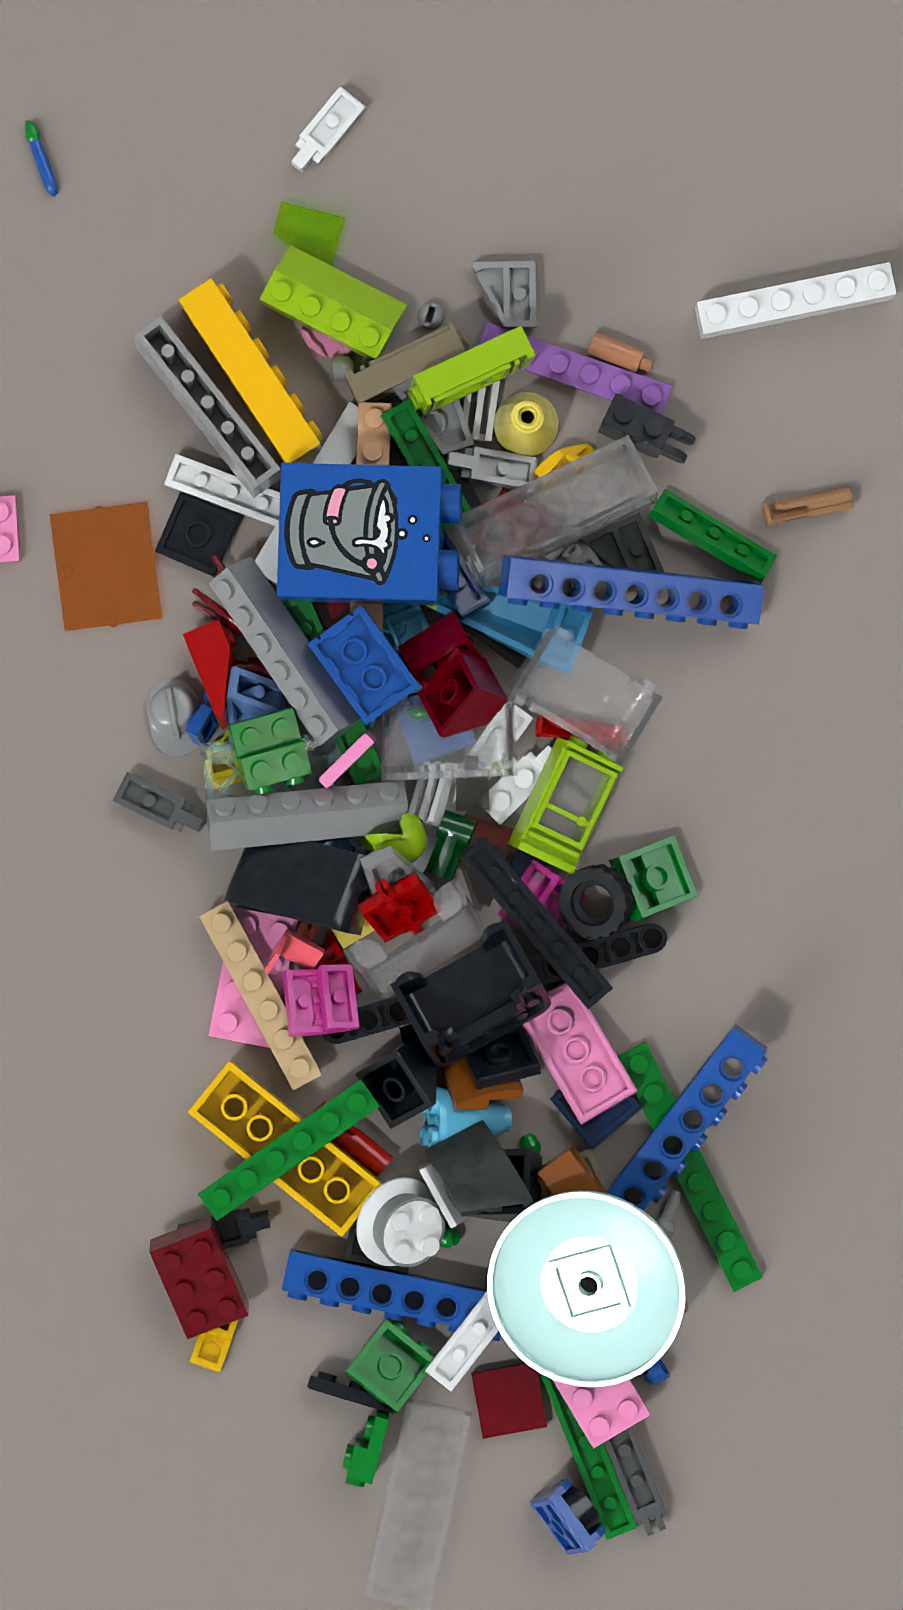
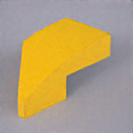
[533,444,595,487]
[189,1320,239,1373]

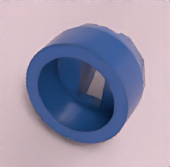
[642,1358,670,1384]

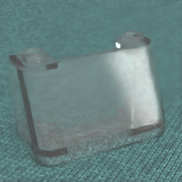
[504,625,663,765]
[381,691,518,781]
[344,878,484,998]

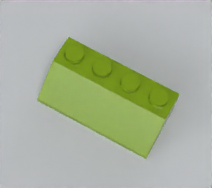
[259,245,407,361]

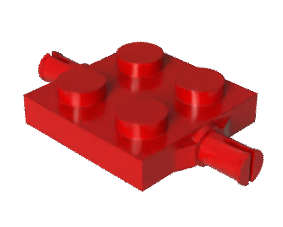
[358,873,442,943]

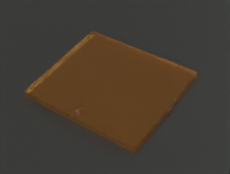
[50,502,162,631]

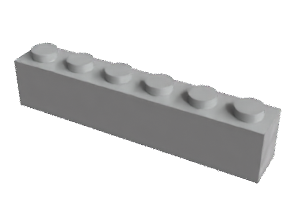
[135,316,281,498]
[209,556,361,747]
[206,780,408,851]

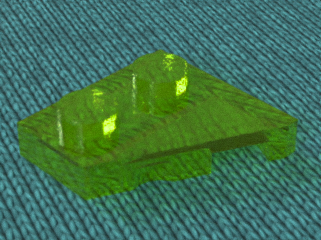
[273,201,345,266]

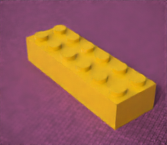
[178,278,324,463]
[187,1060,384,1237]

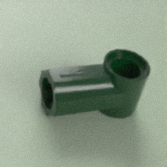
[426,809,477,880]

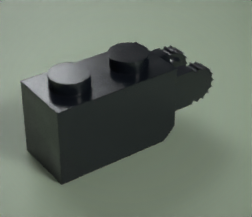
[598,393,696,464]

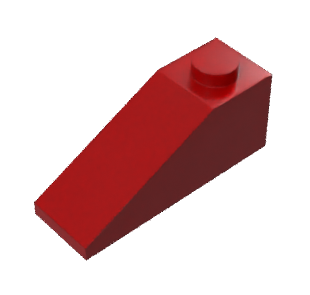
[182,619,237,730]

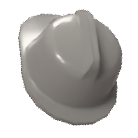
[147,679,200,757]

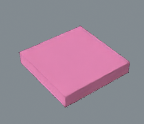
[319,731,378,789]

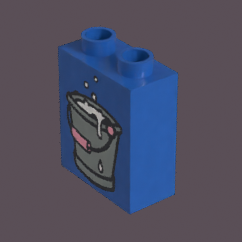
[277,463,462,606]

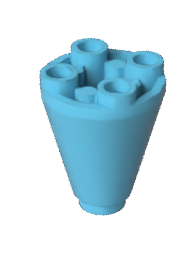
[419,1087,512,1148]

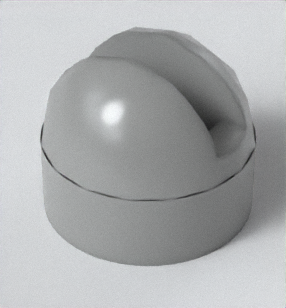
[418,302,444,330]
[332,355,355,381]

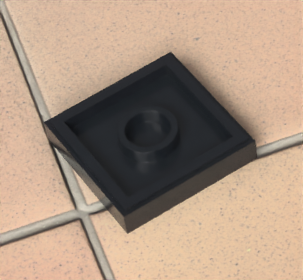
[155,491,241,578]
[464,1025,541,1090]

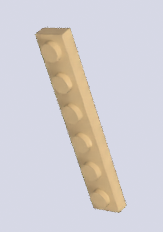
[199,901,322,1090]

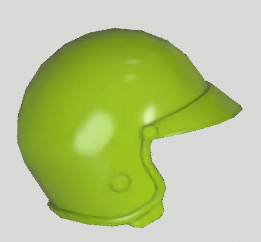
[364,813,427,863]

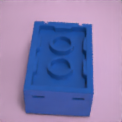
[308,605,420,725]

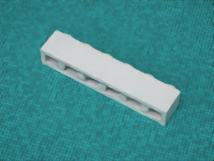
[694,262,897,339]

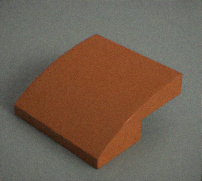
[440,1058,524,1110]

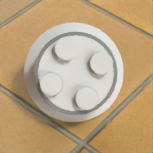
[356,1177,445,1267]

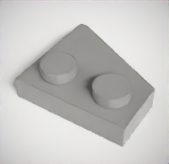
[472,261,537,329]

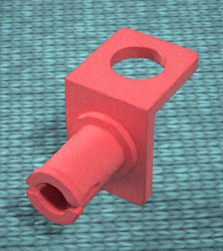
[263,921,325,974]

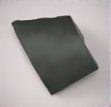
[425,1120,534,1217]

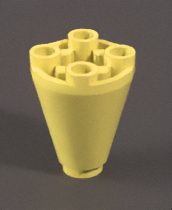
[494,392,559,457]

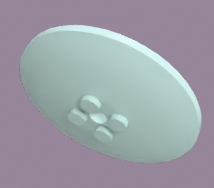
[487,1190,686,1387]

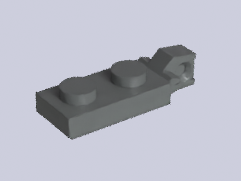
[113,772,205,832]

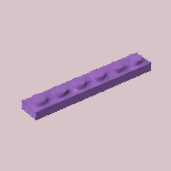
[479,322,672,415]

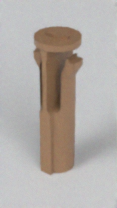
[762,486,854,528]

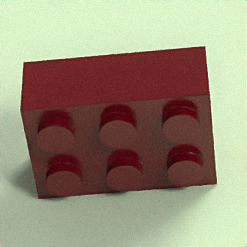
[149,1216,249,1340]

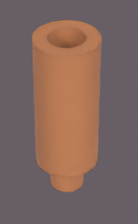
[587,331,654,373]

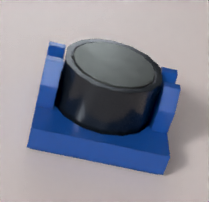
[530,1478,607,1555]

